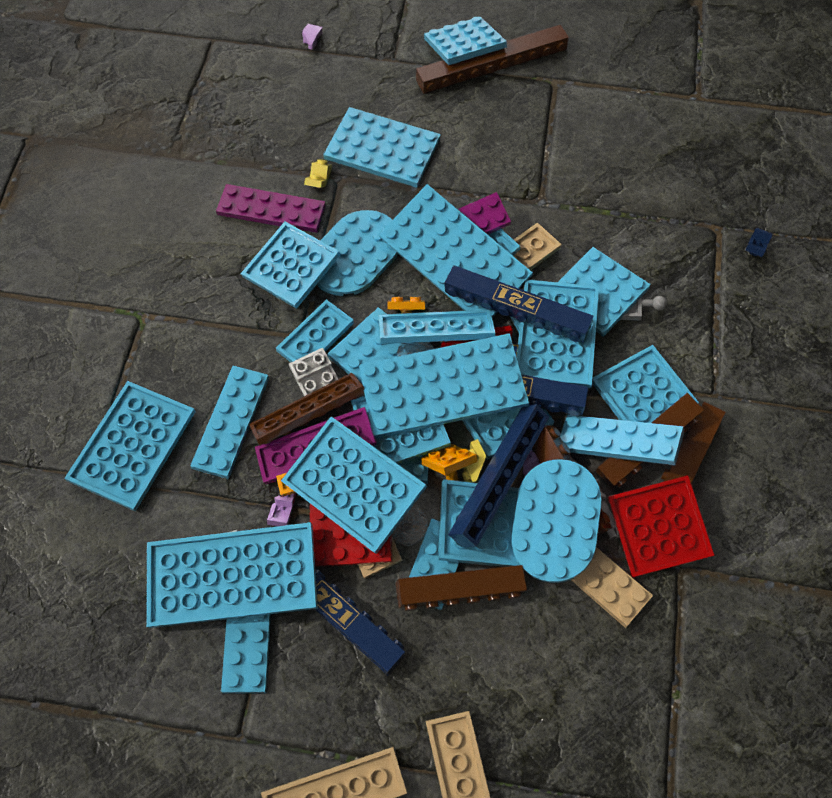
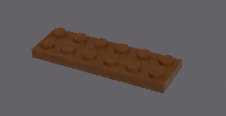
[249,373,364,446]

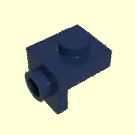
[746,228,773,257]

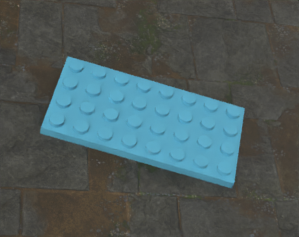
[379,184,533,318]
[359,333,529,438]
[147,522,318,628]

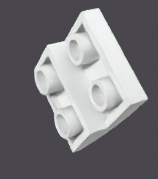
[289,348,338,396]

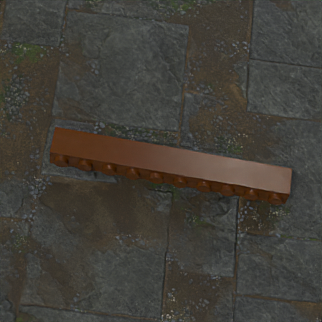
[416,25,569,94]

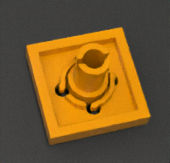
[388,297,425,314]
[421,444,477,481]

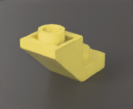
[304,159,332,188]
[462,439,486,483]

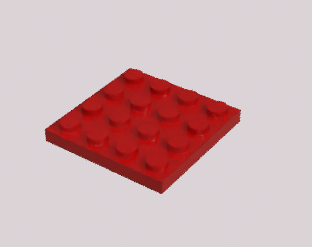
[608,475,714,577]
[310,504,393,567]

